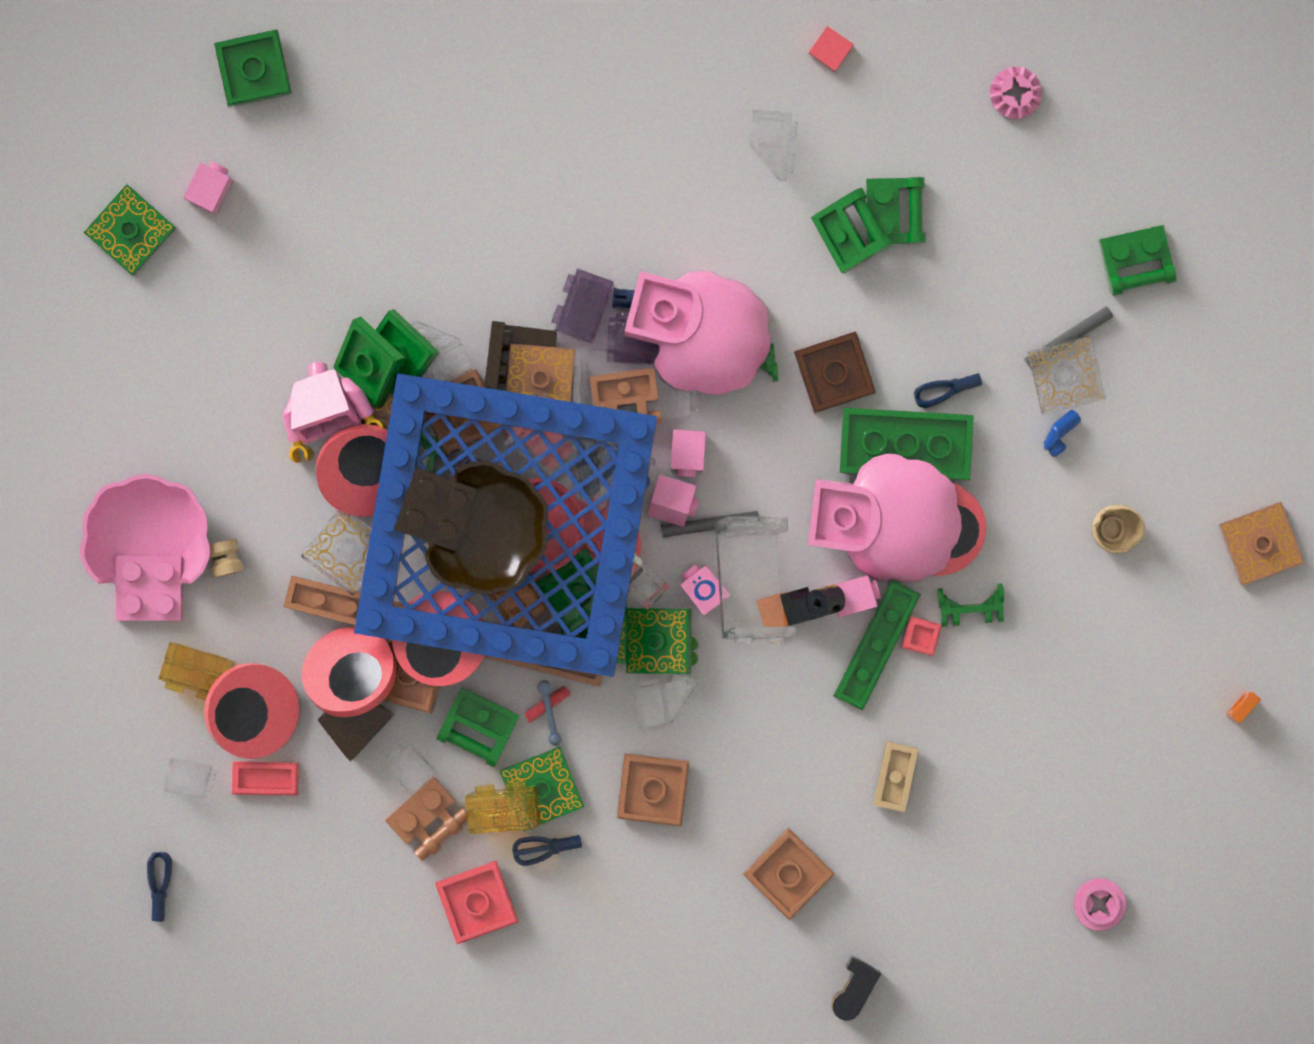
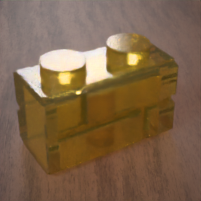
[158,642,235,701]
[465,781,541,834]

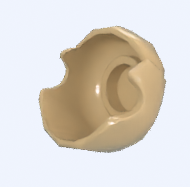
[1092,504,1145,553]

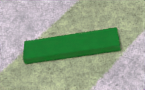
[833,580,921,711]

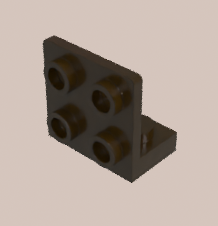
[484,321,557,390]

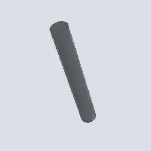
[1024,306,1113,369]
[661,511,759,538]

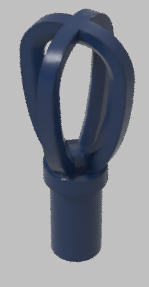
[914,373,982,408]
[512,835,582,866]
[147,852,172,922]

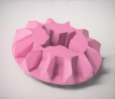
[990,67,1042,119]
[1074,878,1126,931]

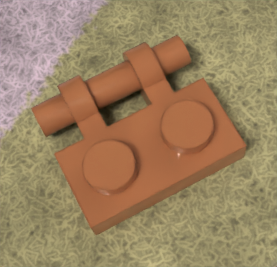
[590,367,662,423]
[385,776,470,861]

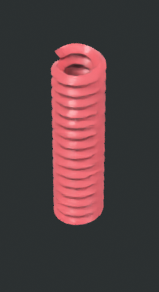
[525,686,571,723]

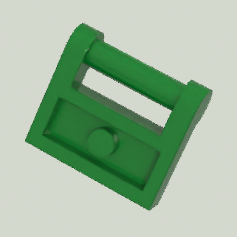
[866,177,926,245]
[810,188,893,274]
[1099,225,1177,296]
[436,687,520,768]

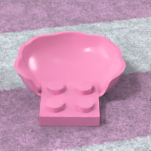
[624,270,771,395]
[808,454,962,582]
[80,474,210,621]

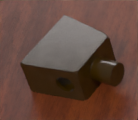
[318,704,395,761]

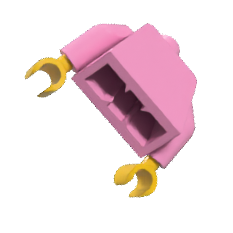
[282,362,387,463]

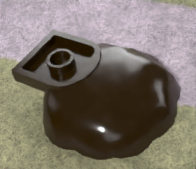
[394,461,548,595]

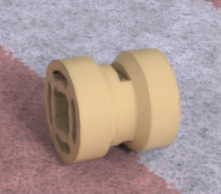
[210,539,244,578]

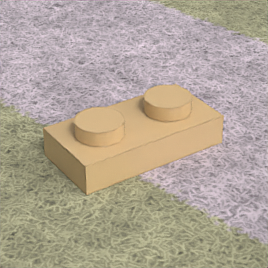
[873,741,919,812]

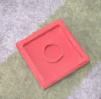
[435,860,519,944]

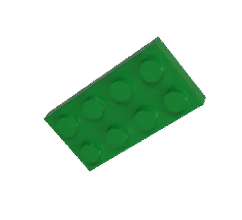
[839,408,974,481]

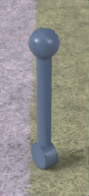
[537,680,561,745]

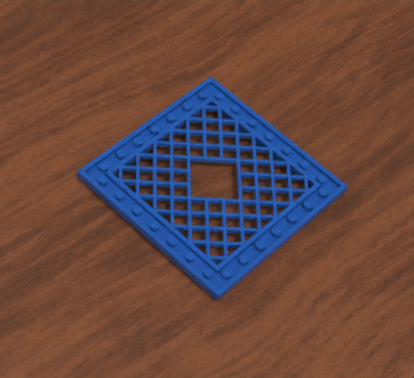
[354,373,658,677]

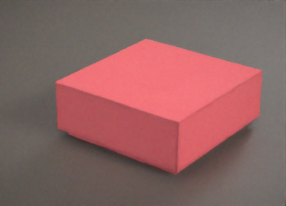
[808,26,854,72]
[901,616,942,656]

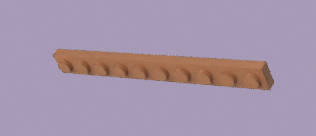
[283,575,603,687]

